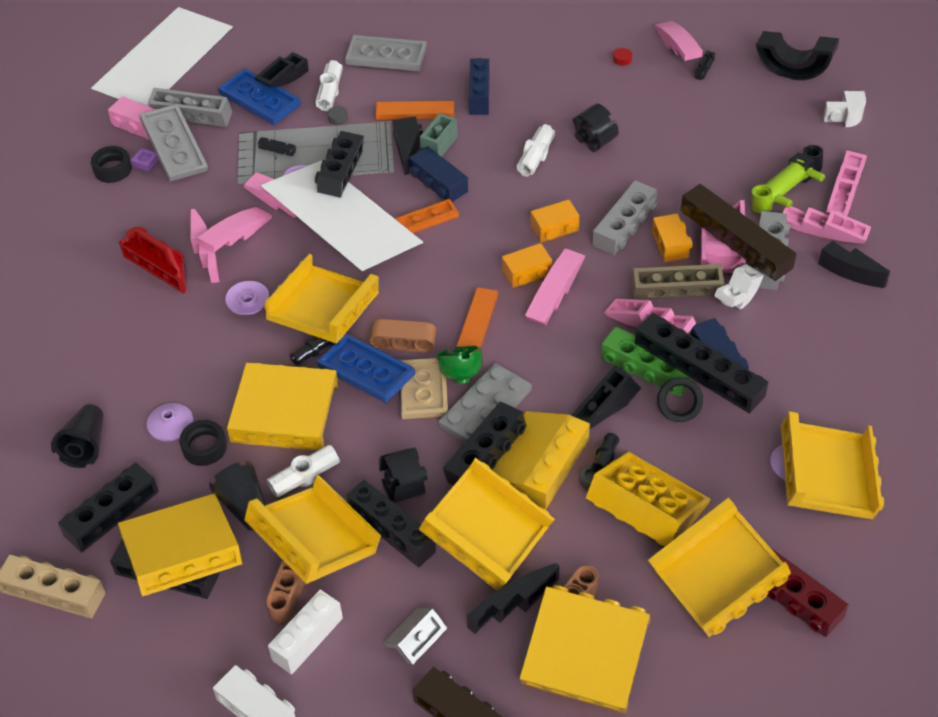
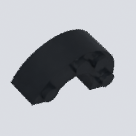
[756,31,839,80]

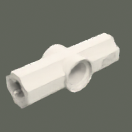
[316,60,343,111]
[517,124,555,177]
[266,445,340,498]

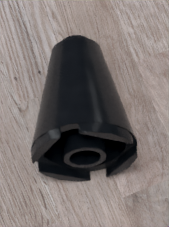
[51,404,104,468]
[209,461,266,532]

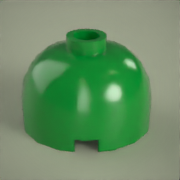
[436,345,483,384]

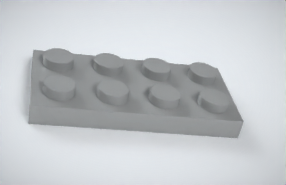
[345,35,427,71]
[140,104,208,182]
[438,363,532,443]

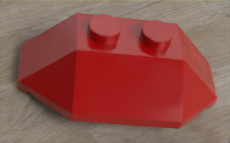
[119,229,186,294]

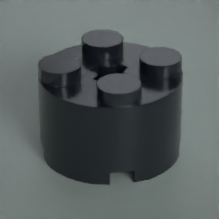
[572,103,619,152]
[379,447,428,502]

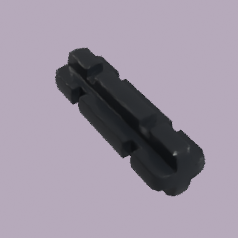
[694,51,716,80]
[258,137,296,156]

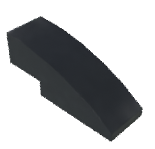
[255,52,309,88]
[818,241,890,288]

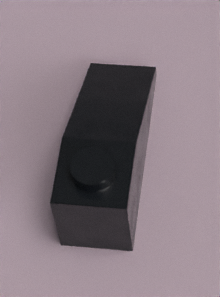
[392,116,423,175]
[571,365,641,429]

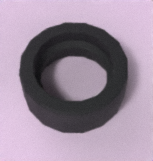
[91,146,132,183]
[657,378,703,422]
[179,420,227,466]

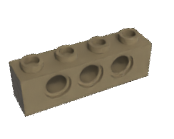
[630,264,724,299]

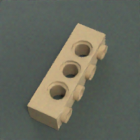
[0,554,106,619]

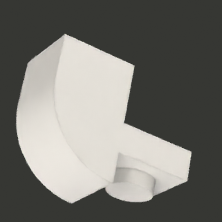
[823,91,866,127]
[714,264,764,309]

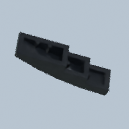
[467,563,560,634]

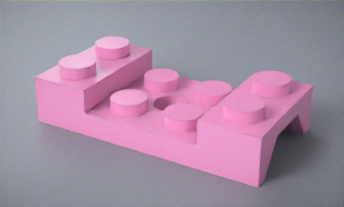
[700,200,746,273]

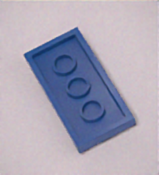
[218,68,301,125]
[317,333,415,403]

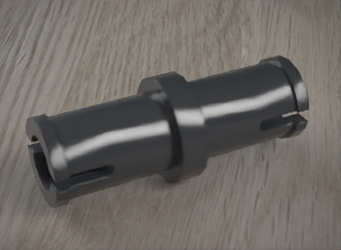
[290,337,333,366]
[591,433,619,473]

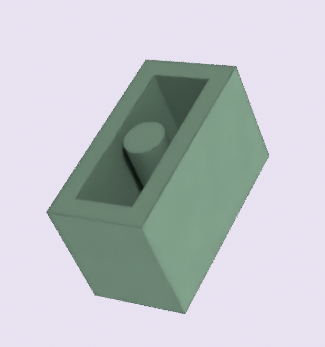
[420,113,458,157]

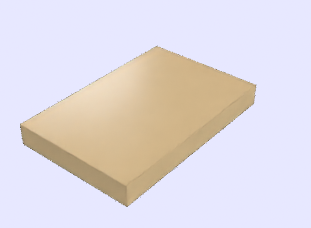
[400,358,448,419]

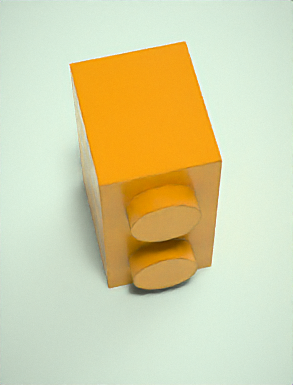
[530,200,580,243]
[652,213,693,262]
[502,243,552,288]

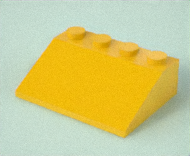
[492,411,590,510]
[586,452,711,546]

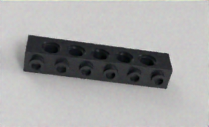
[634,313,769,414]

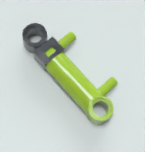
[751,145,825,214]

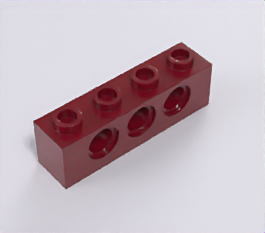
[767,547,849,637]

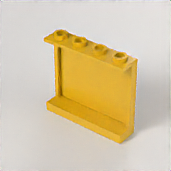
[264,254,379,344]
[227,363,338,451]
[781,411,884,520]
[419,458,555,591]
[244,475,381,584]
[118,494,242,597]
[648,497,791,638]
[520,585,650,714]

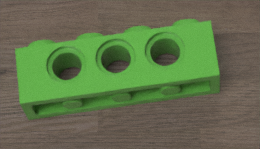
[601,327,693,397]

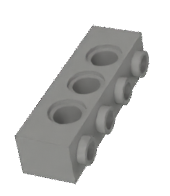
[148,88,232,127]
[592,180,658,256]
[754,211,790,291]

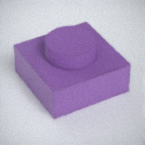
[130,148,159,172]

